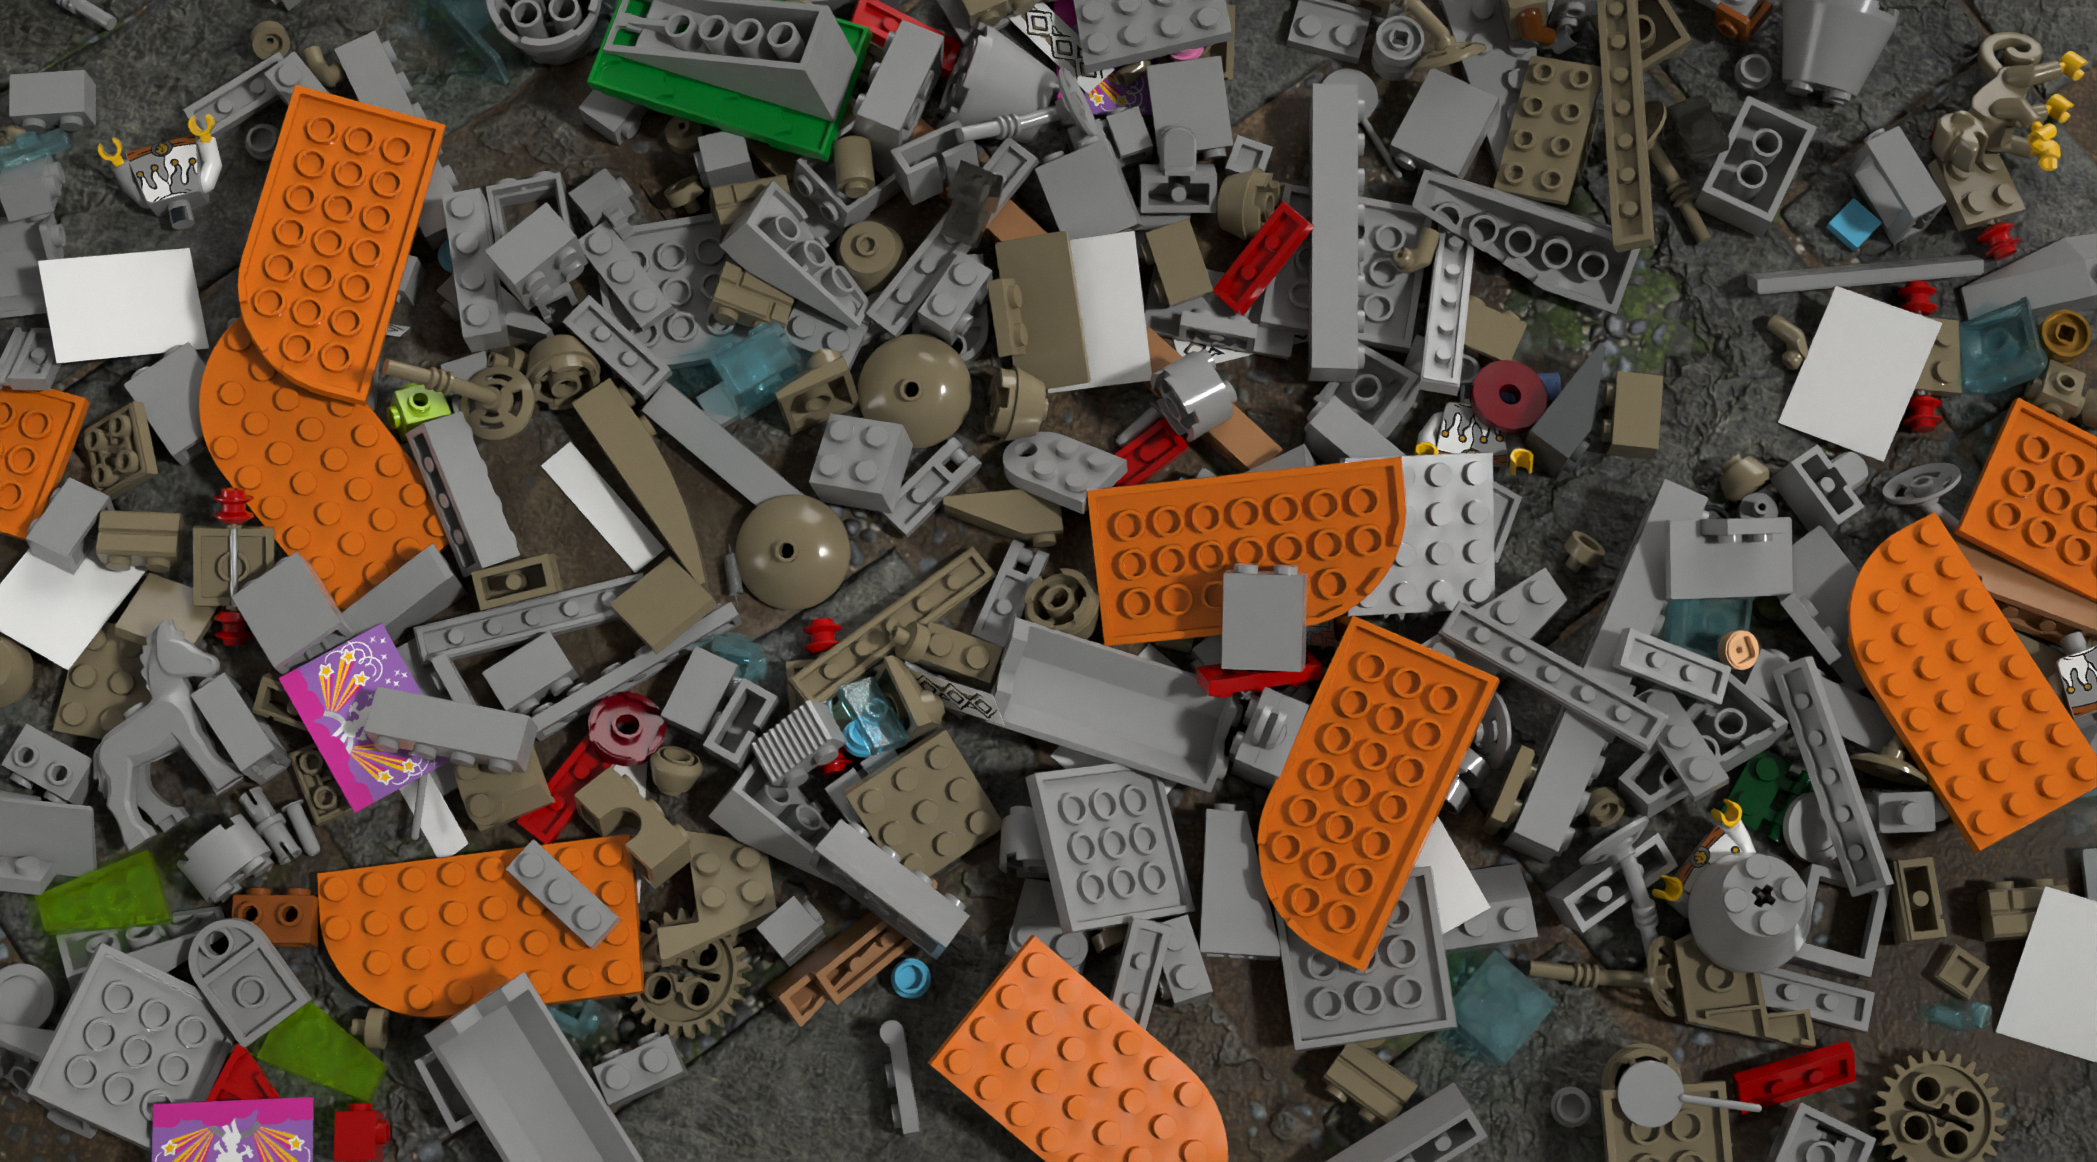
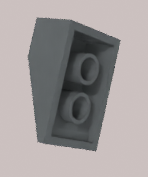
[1523,343,1606,480]

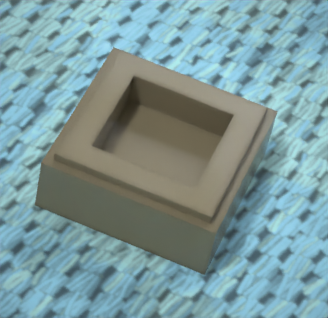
[1931,944,1990,1001]

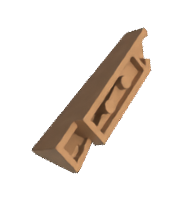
[1950,532,2097,648]
[765,877,938,1028]

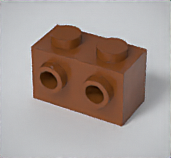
[232,888,321,948]

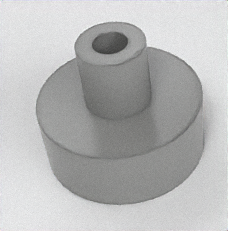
[1736,492,1778,518]

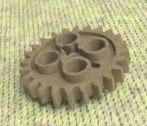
[625,908,752,1040]
[1869,1050,2006,1162]

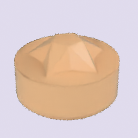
[1718,630,1759,670]

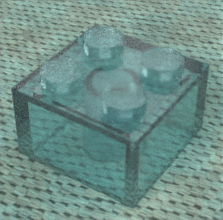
[710,320,804,420]
[1453,950,1557,1068]

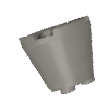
[486,0,601,65]
[1782,0,1899,106]
[936,21,1060,143]
[1686,852,1811,974]

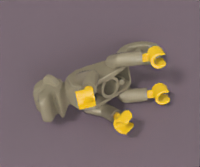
[1931,32,2088,173]

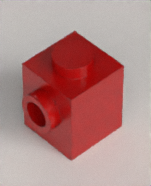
[334,1103,390,1162]

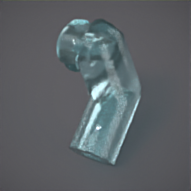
[1928,1001,1992,1031]

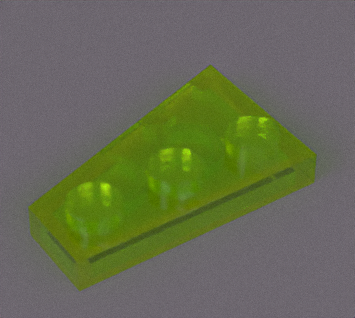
[35,849,175,935]
[257,1001,387,1104]

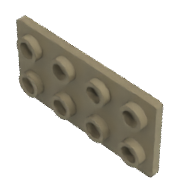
[1494,56,1602,205]
[987,231,1091,389]

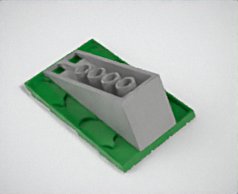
[587,0,873,162]

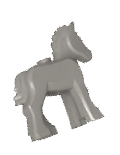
[93,619,245,853]

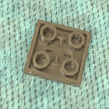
[84,401,158,501]
[609,556,718,655]
[115,573,222,647]
[288,743,392,827]
[1480,745,1538,836]

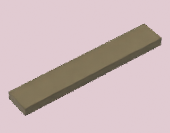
[788,546,997,704]

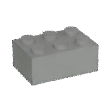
[852,20,945,163]
[1694,96,1817,238]

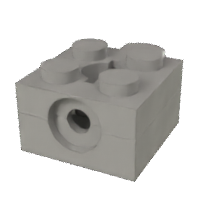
[1228,687,1309,790]
[1765,1102,1876,1162]

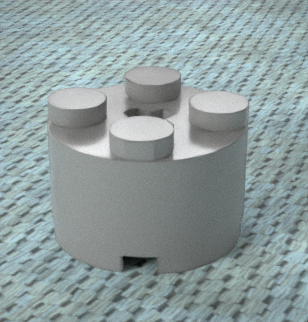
[1151,349,1237,442]
[999,806,1050,880]
[177,814,274,904]

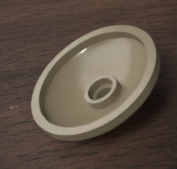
[858,334,972,449]
[735,494,851,610]

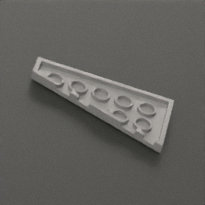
[1438,0,1537,173]

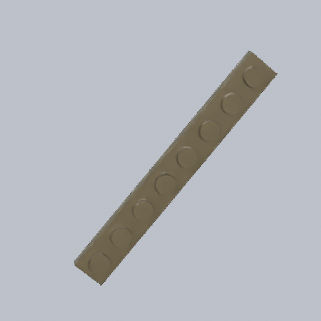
[1597,0,1655,253]

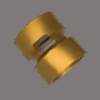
[2025,309,2092,371]

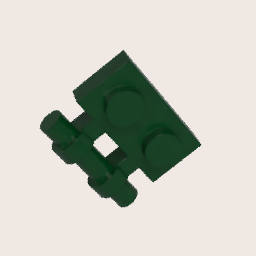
[1719,749,1812,846]

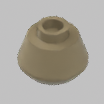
[1719,454,1770,503]
[650,746,703,796]

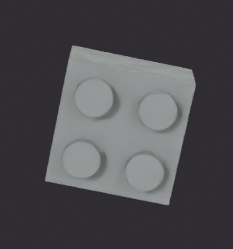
[485,202,588,310]
[809,413,913,513]

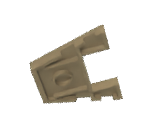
[657,831,777,968]
[1672,901,1816,1048]

